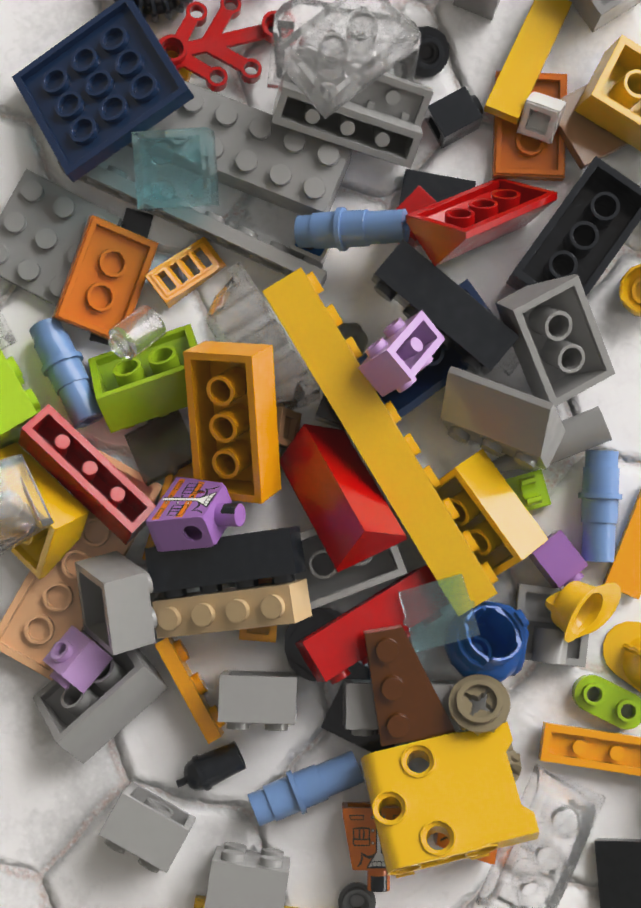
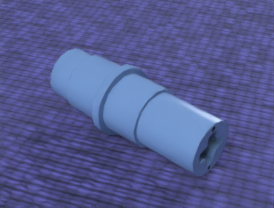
[294,207,410,252]
[29,317,103,429]
[578,450,623,562]
[247,751,364,826]

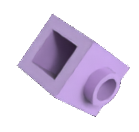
[42,625,113,694]

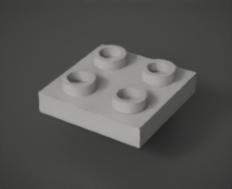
[515,584,589,667]

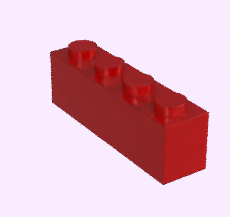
[18,404,156,545]
[295,565,450,685]

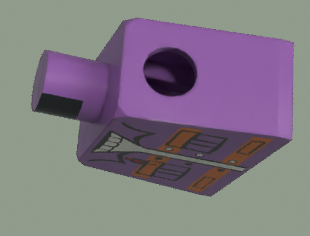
[145,477,246,552]

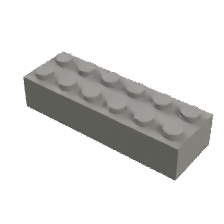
[127,80,352,215]

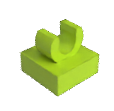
[505,469,551,511]

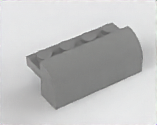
[271,42,434,169]

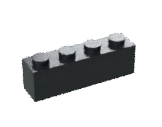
[371,239,520,375]
[144,526,306,599]

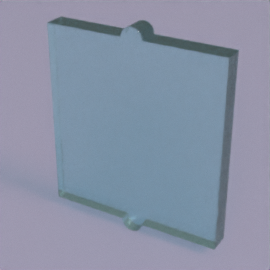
[398,574,480,653]

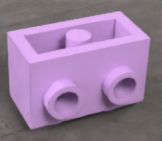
[358,310,445,397]

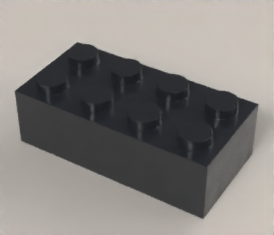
[506,156,641,296]

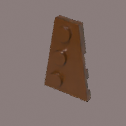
[363,625,456,746]

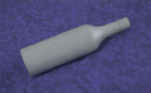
[492,406,612,473]

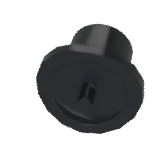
[400,26,450,78]

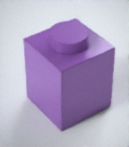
[528,530,588,588]

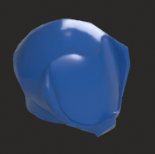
[444,601,530,682]

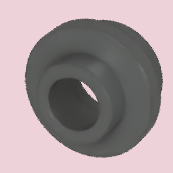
[338,882,376,908]

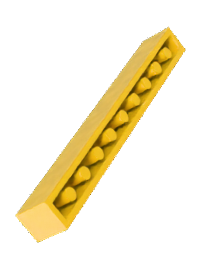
[262,267,499,617]

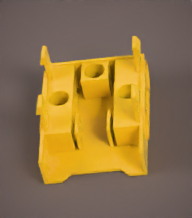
[360,722,540,879]

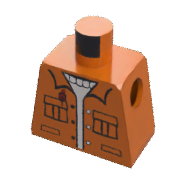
[342,802,401,892]

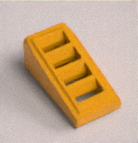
[145,237,226,308]

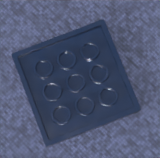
[12,0,194,183]

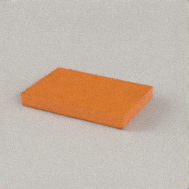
[492,71,567,181]
[52,215,159,344]

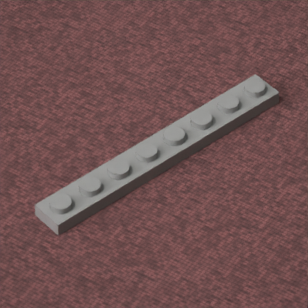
[57,161,327,288]

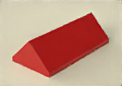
[406,177,558,267]
[280,424,407,573]

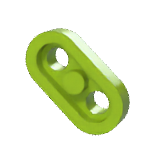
[572,674,641,729]

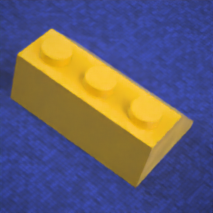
[0,442,89,580]
[435,448,548,576]

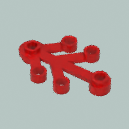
[159,0,290,92]

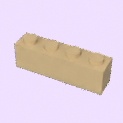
[152,578,312,639]

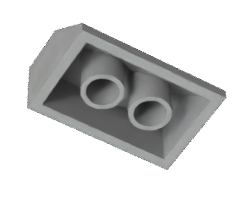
[495,274,615,407]
[440,366,566,470]
[33,642,168,764]

